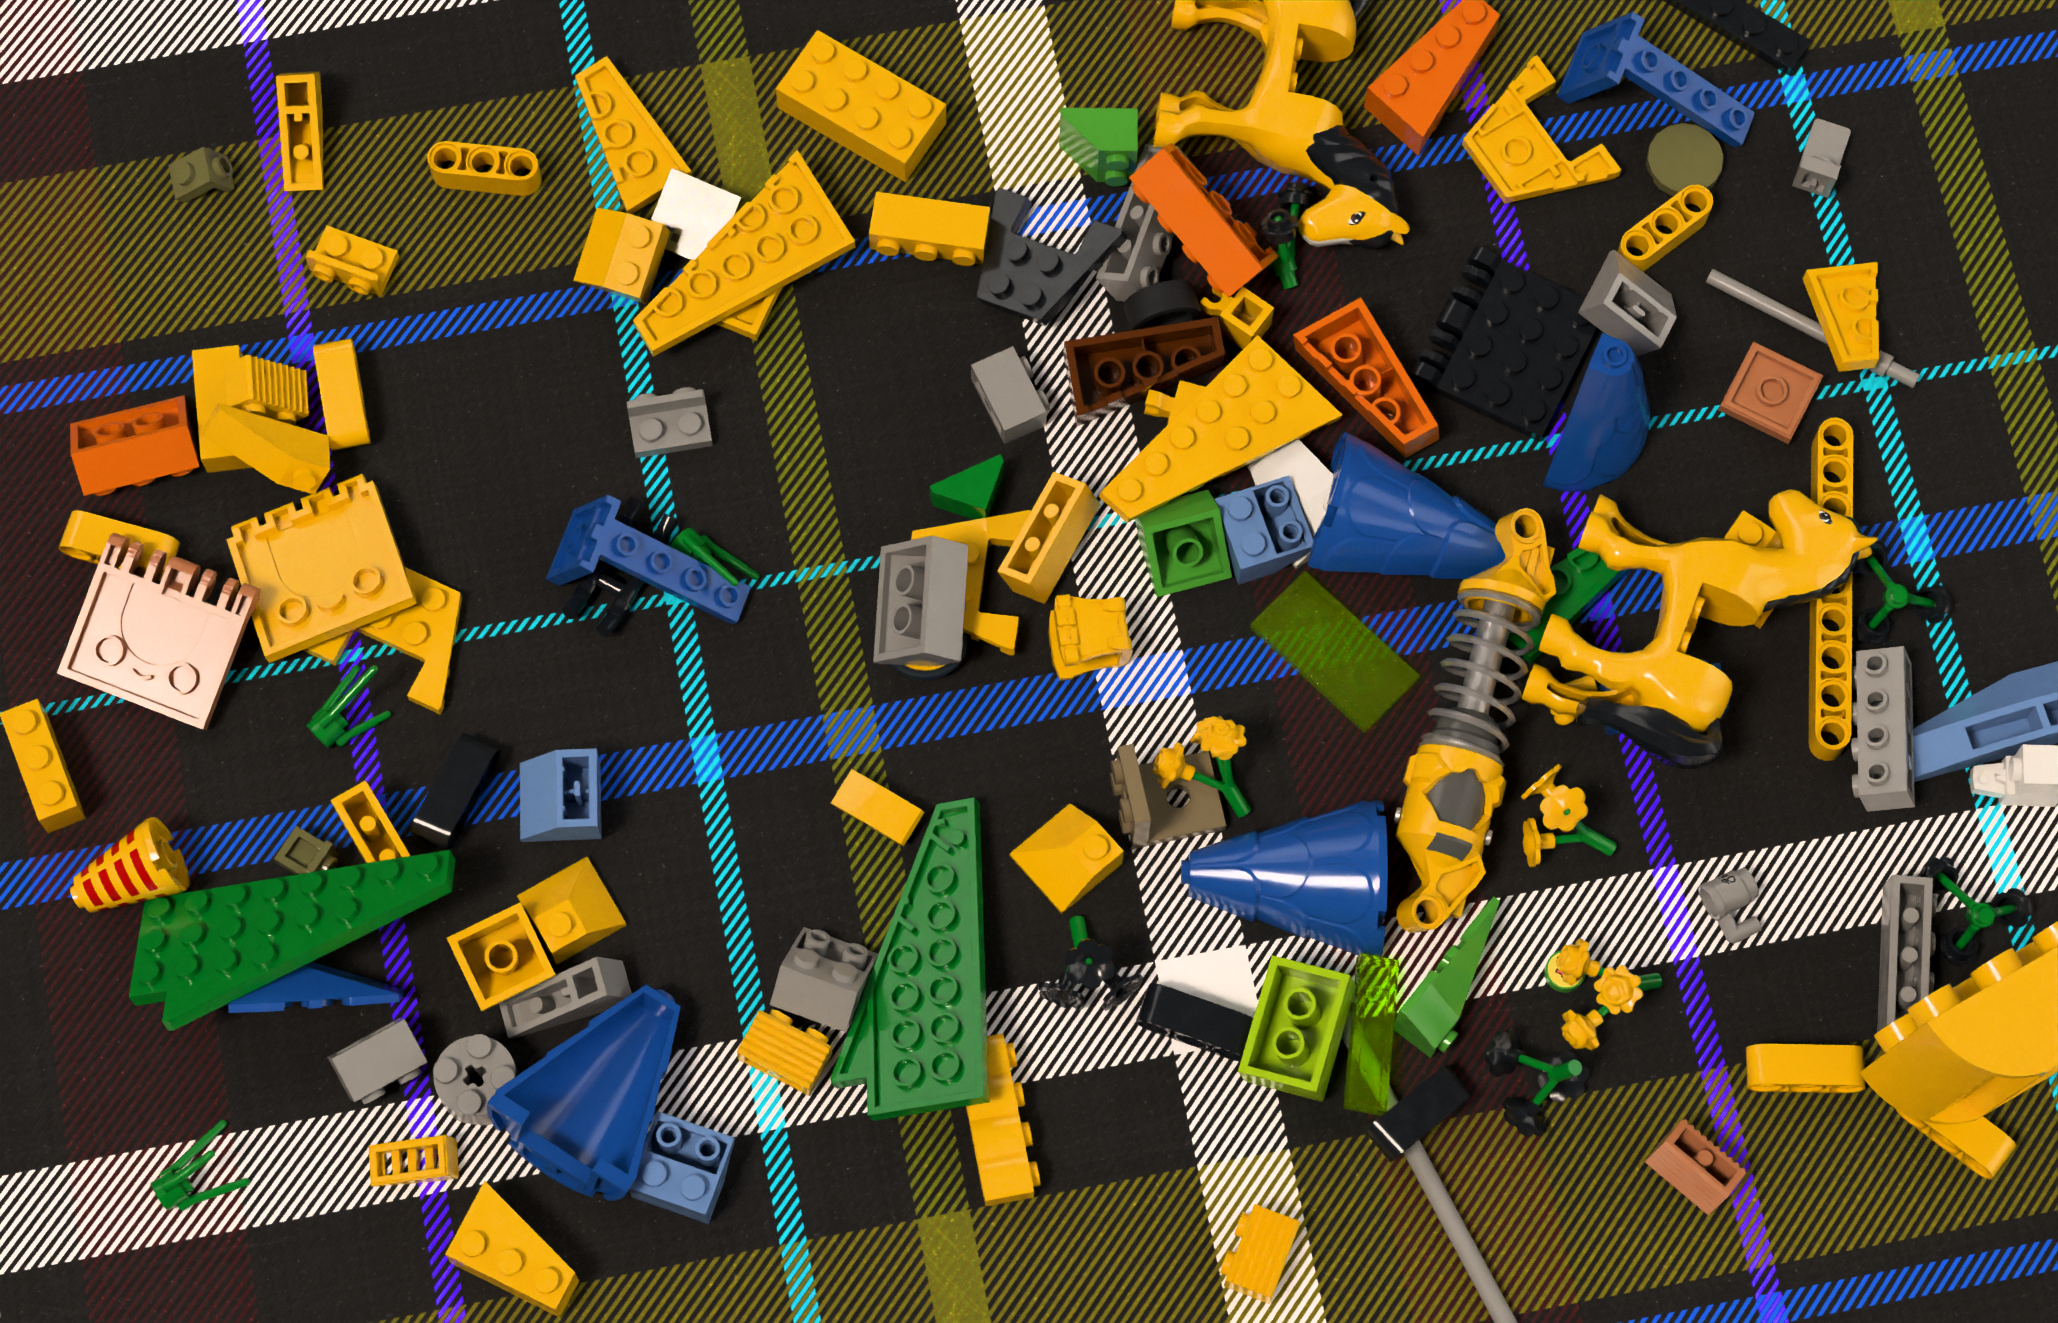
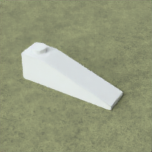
[1247,439,1333,569]

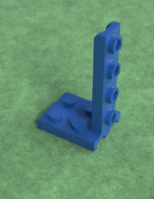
[1557,12,1755,147]
[546,495,751,624]

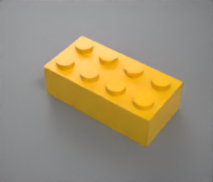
[776,30,946,182]

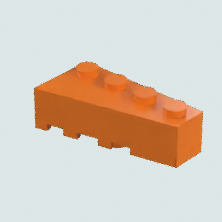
[1364,0,1500,156]

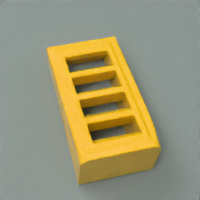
[369,1135,459,1187]

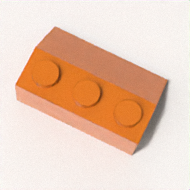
[70,395,200,496]

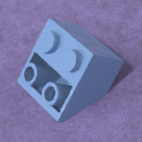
[1215,475,1313,585]
[520,748,601,842]
[629,1111,735,1224]

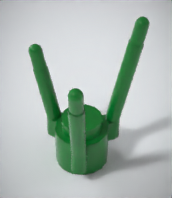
[670,527,759,586]
[306,665,391,748]
[150,1120,250,1212]

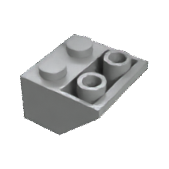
[1578,250,1677,357]
[770,927,878,1033]

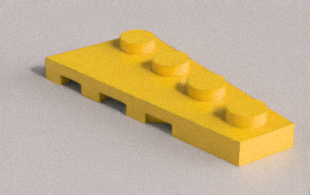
[575,56,692,214]

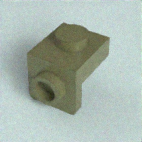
[168,147,235,203]
[274,826,339,875]

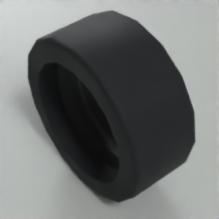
[1124,280,1201,331]

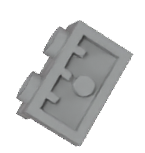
[626,387,713,458]

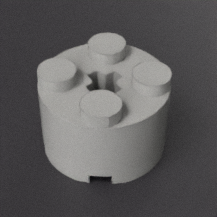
[433,1034,519,1126]

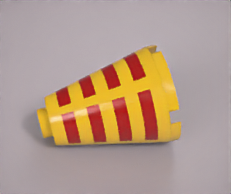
[70,817,190,913]

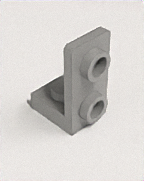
[1792,118,1851,198]

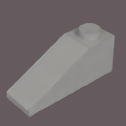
[499,957,632,1039]

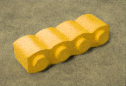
[966,1033,1040,1207]

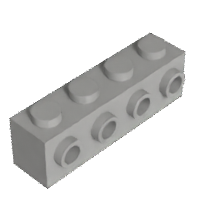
[1096,144,1193,302]
[1851,646,1915,812]
[1877,874,1937,1043]

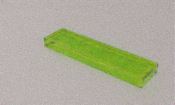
[1343,953,1399,1116]

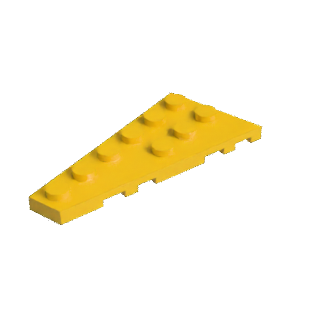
[633,150,856,357]
[1099,335,1343,523]

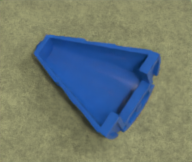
[1543,333,1650,492]
[1307,432,1505,579]
[1181,800,1388,958]
[487,985,681,1201]

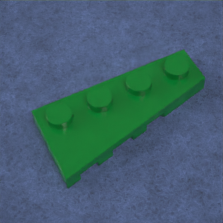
[1477,548,1629,664]

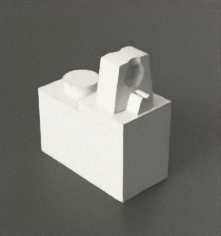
[1970,744,2058,807]

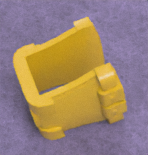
[1048,594,1133,681]

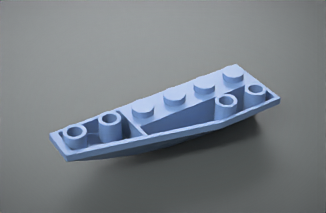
[1913,661,2058,782]

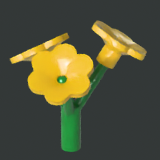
[1521,764,1617,867]

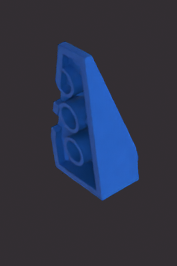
[228,962,404,1013]

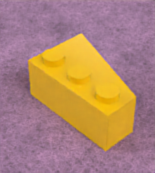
[445,1181,579,1318]

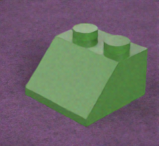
[1059,108,1138,186]
[1135,490,1232,597]

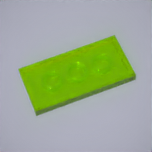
[1250,571,1420,733]

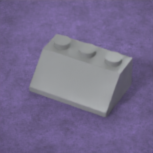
[873,536,968,666]

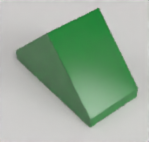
[929,454,1004,520]

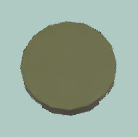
[1646,123,1723,196]

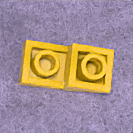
[831,769,924,846]

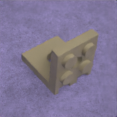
[1110,744,1226,849]

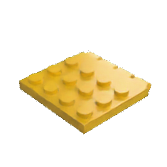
[226,474,417,663]

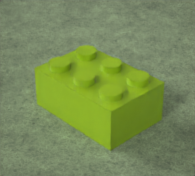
[1238,955,1356,1102]

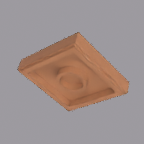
[1718,342,1823,444]

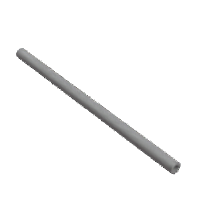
[1342,1010,1518,1323]

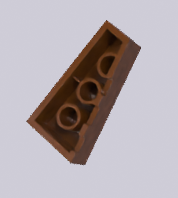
[1063,317,1225,427]

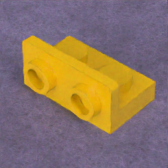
[305,225,399,296]

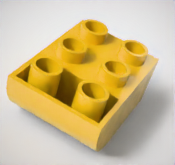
[1859,921,2058,1125]

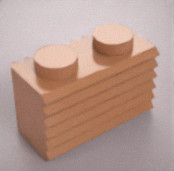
[1645,1120,1746,1216]

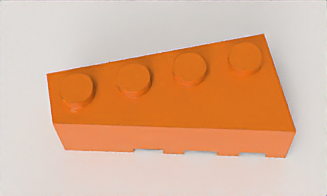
[1129,143,1279,298]
[1293,297,1439,458]

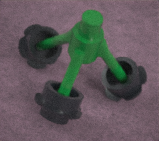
[1233,182,1315,290]
[1852,540,1952,645]
[1919,856,2033,966]

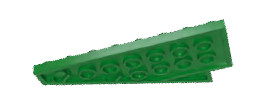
[831,797,989,1121]
[129,850,455,1031]

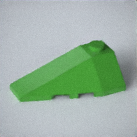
[1392,896,1500,1058]

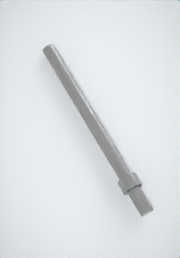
[1706,269,1920,388]

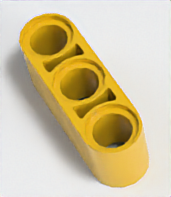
[427,141,542,196]
[1617,185,1713,272]
[313,338,371,451]
[59,510,180,581]
[1746,1044,1865,1093]
[1896,1109,2016,1179]

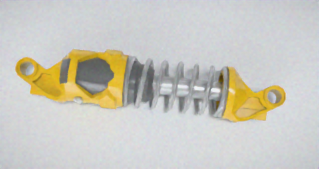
[1394,508,1556,933]

